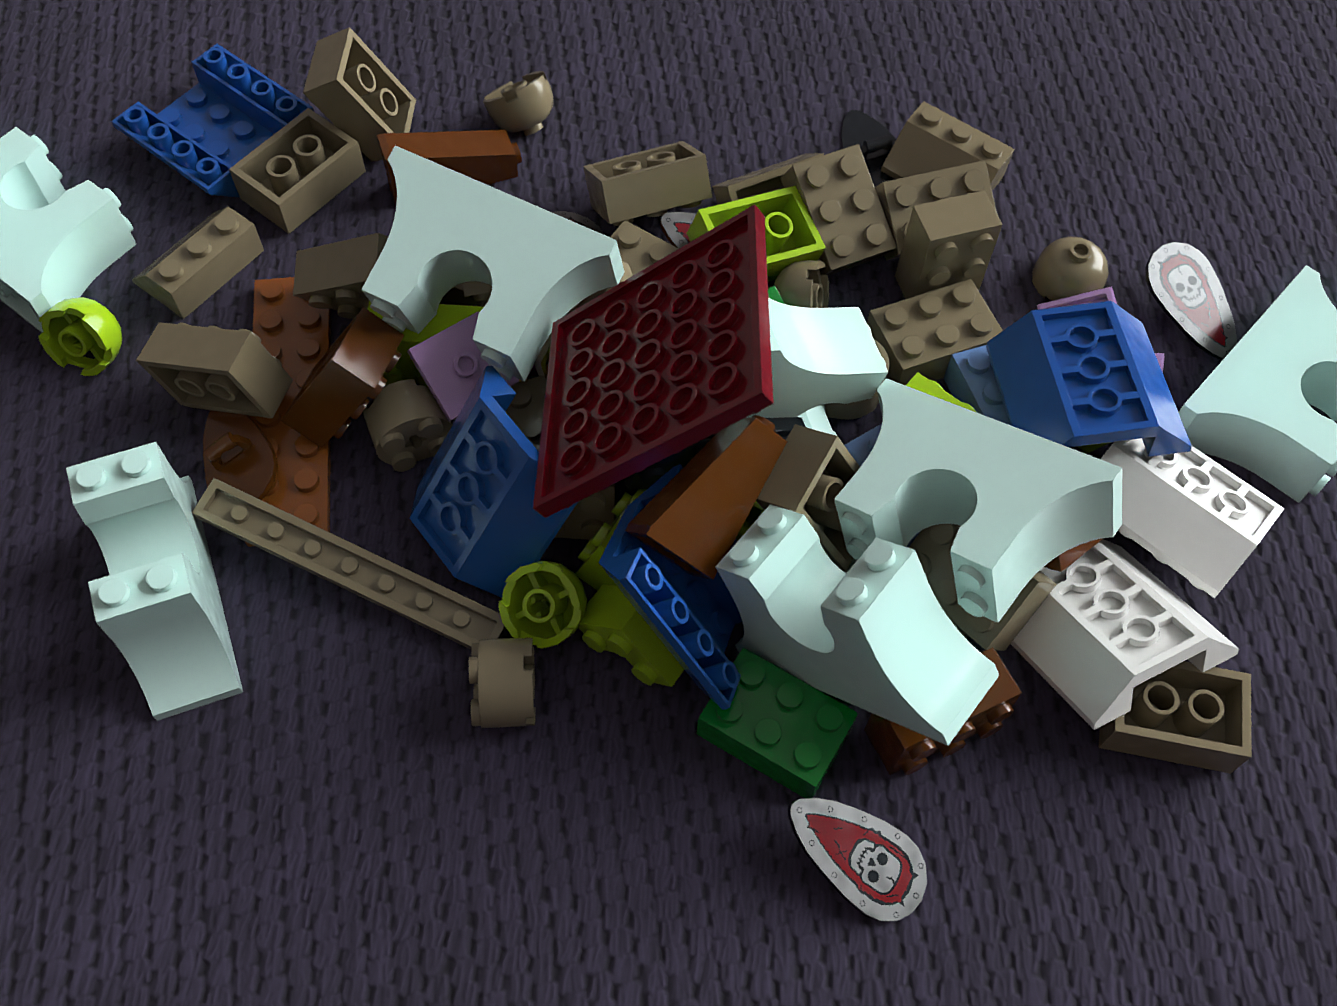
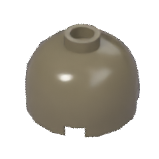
[483,71,553,136]
[1032,236,1109,301]
[769,260,829,308]

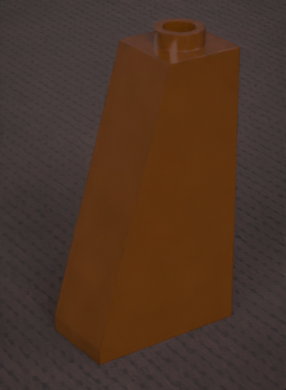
[377,130,522,204]
[625,415,787,580]

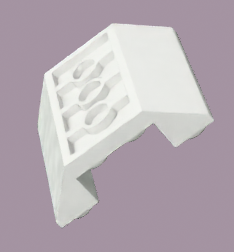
[1100,438,1285,598]
[1011,539,1239,730]

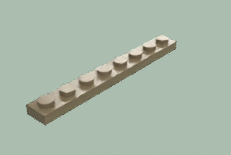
[192,478,506,649]

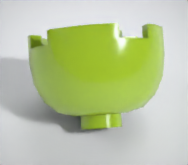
[38,297,122,376]
[498,561,587,648]

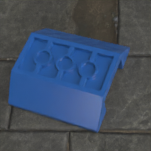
[111,43,314,197]
[986,301,1192,457]
[410,366,578,598]
[598,464,743,710]

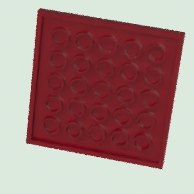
[533,204,774,518]

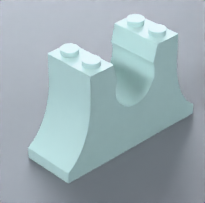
[0,127,136,332]
[361,146,625,382]
[1178,265,1337,503]
[746,298,888,436]
[834,378,1122,623]
[66,442,243,721]
[716,504,999,746]

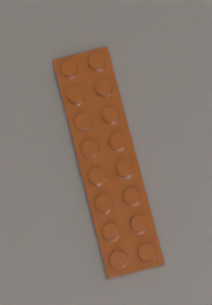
[245,277,331,547]

